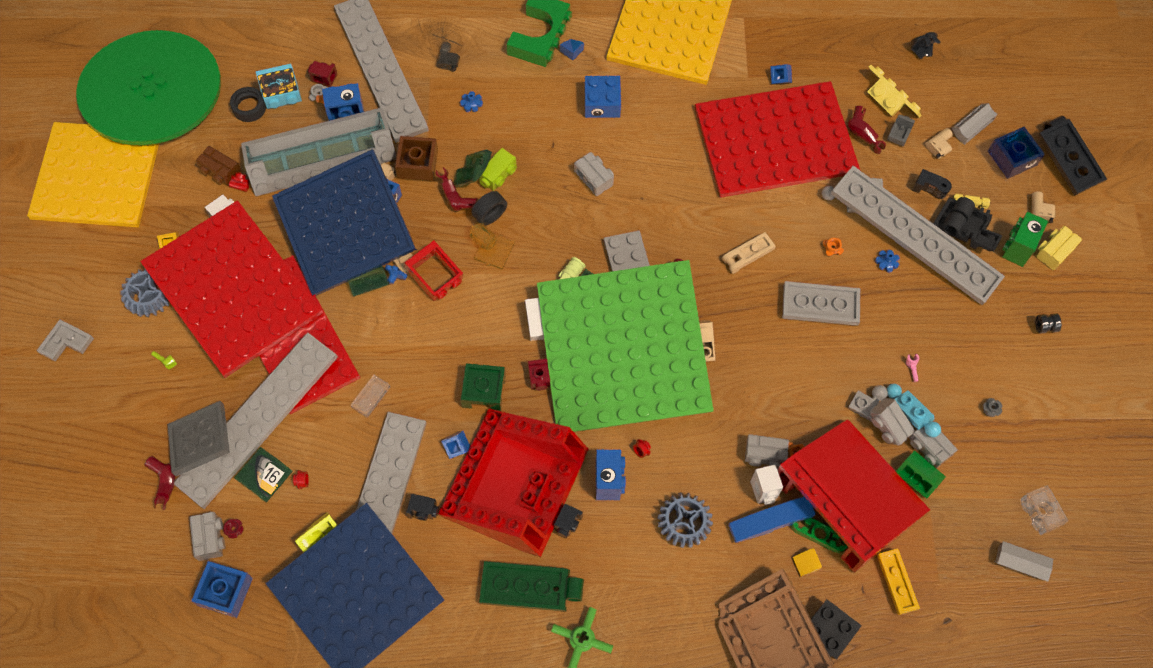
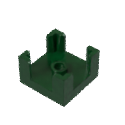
[461,363,506,411]

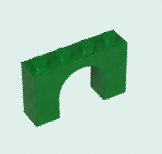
[506,0,572,67]

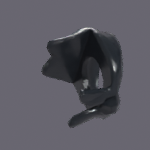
[911,32,941,59]

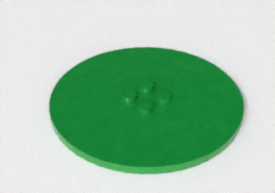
[76,30,221,145]

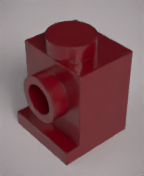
[308,61,338,87]
[528,359,551,391]

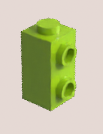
[479,148,517,191]

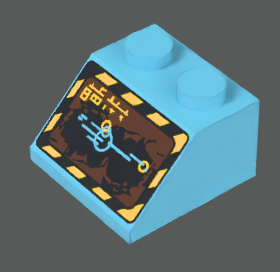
[256,64,302,109]

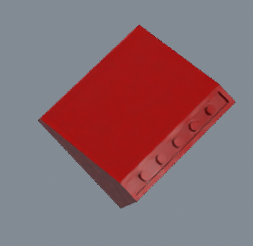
[438,409,589,557]
[777,419,930,573]

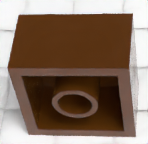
[395,136,438,181]

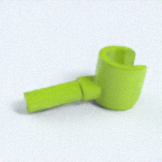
[151,351,177,370]

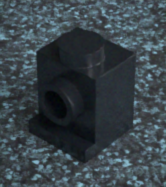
[406,494,439,521]
[554,504,583,538]

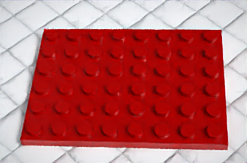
[695,81,861,198]
[140,200,323,378]

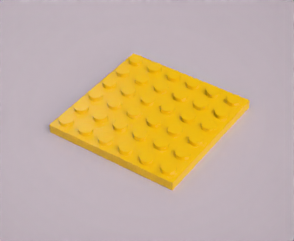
[606,0,732,85]
[27,122,159,228]

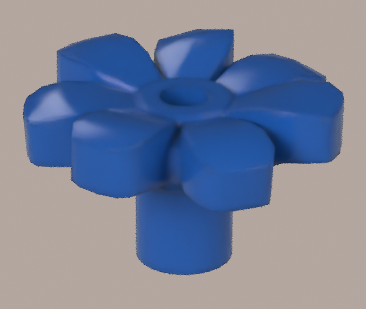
[460,91,483,112]
[875,250,900,273]
[385,265,407,284]

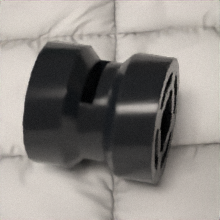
[1035,313,1062,334]

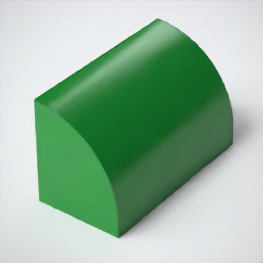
[896,450,946,499]

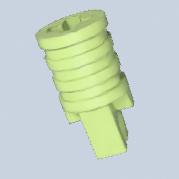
[559,257,586,279]

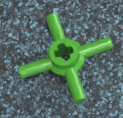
[551,607,613,668]

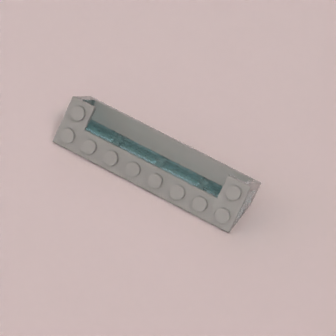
[241,107,397,196]

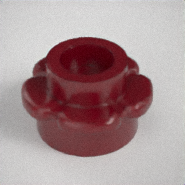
[223,519,244,539]

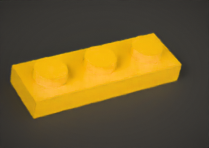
[877,549,920,615]

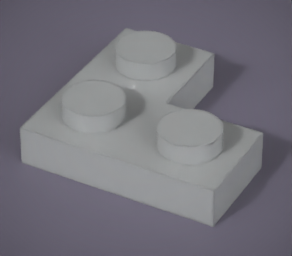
[37,320,94,361]

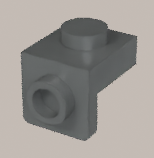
[887,114,915,147]

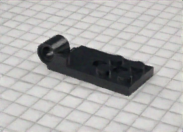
[1039,115,1107,196]

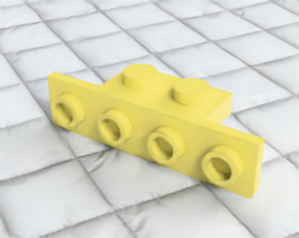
[867,65,922,117]

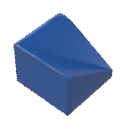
[560,39,584,60]
[770,64,792,84]
[441,431,470,459]

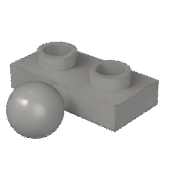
[848,385,888,422]

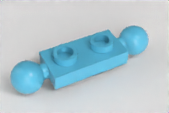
[887,383,941,437]

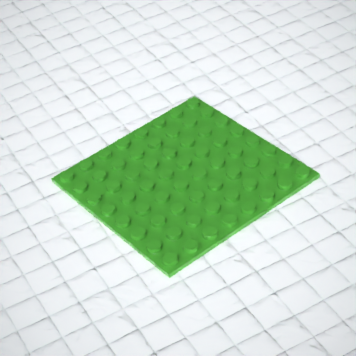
[537,260,714,432]

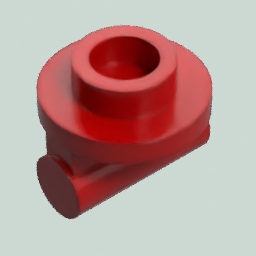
[229,172,250,192]

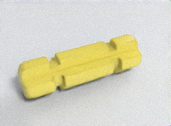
[953,194,990,209]

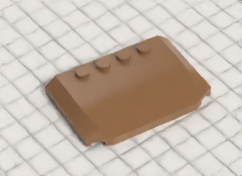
[719,569,835,668]

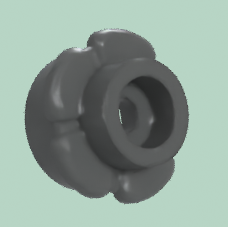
[983,398,1002,417]

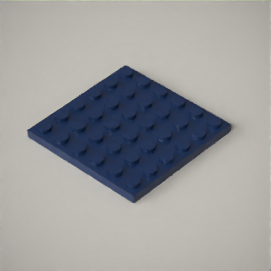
[272,149,417,296]
[265,503,444,668]

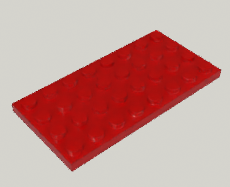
[259,255,360,415]

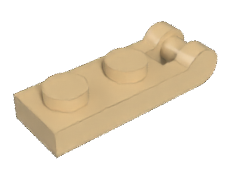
[722,232,776,274]

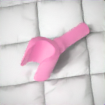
[906,354,919,382]

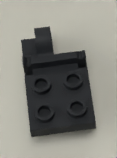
[933,197,1002,252]
[811,599,862,664]

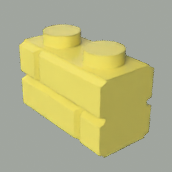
[1037,226,1082,270]

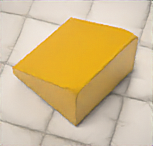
[157,232,179,248]
[793,548,822,577]

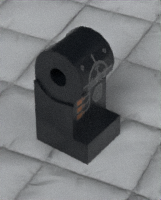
[912,169,952,199]

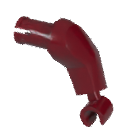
[848,106,886,154]
[436,167,478,212]
[144,456,175,510]

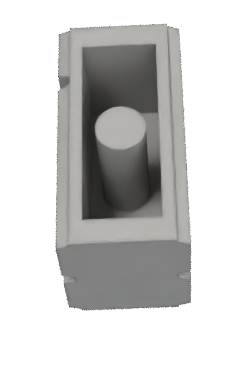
[574,152,614,196]
[870,398,915,445]
[909,427,958,468]
[745,434,789,469]
[190,512,226,561]

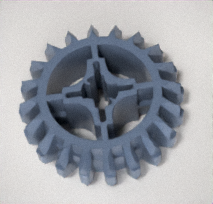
[120,269,169,317]
[658,493,713,548]

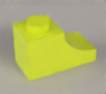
[295,512,338,552]

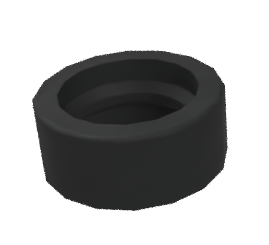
[230,87,266,122]
[472,191,508,226]

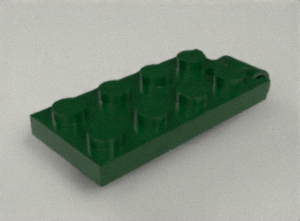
[479,561,584,612]

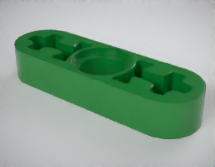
[791,518,848,553]

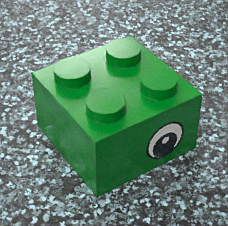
[1002,211,1048,267]

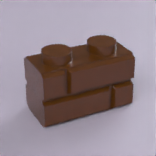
[196,146,241,186]

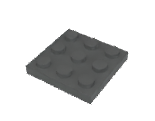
[168,401,230,476]

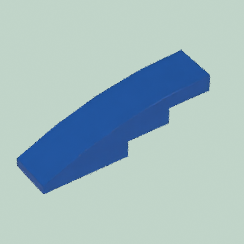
[728,497,816,543]

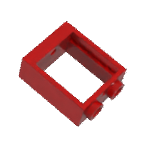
[405,240,463,302]

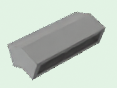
[952,103,997,145]
[995,541,1053,581]

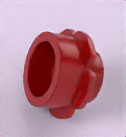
[633,439,651,458]
[293,470,309,490]

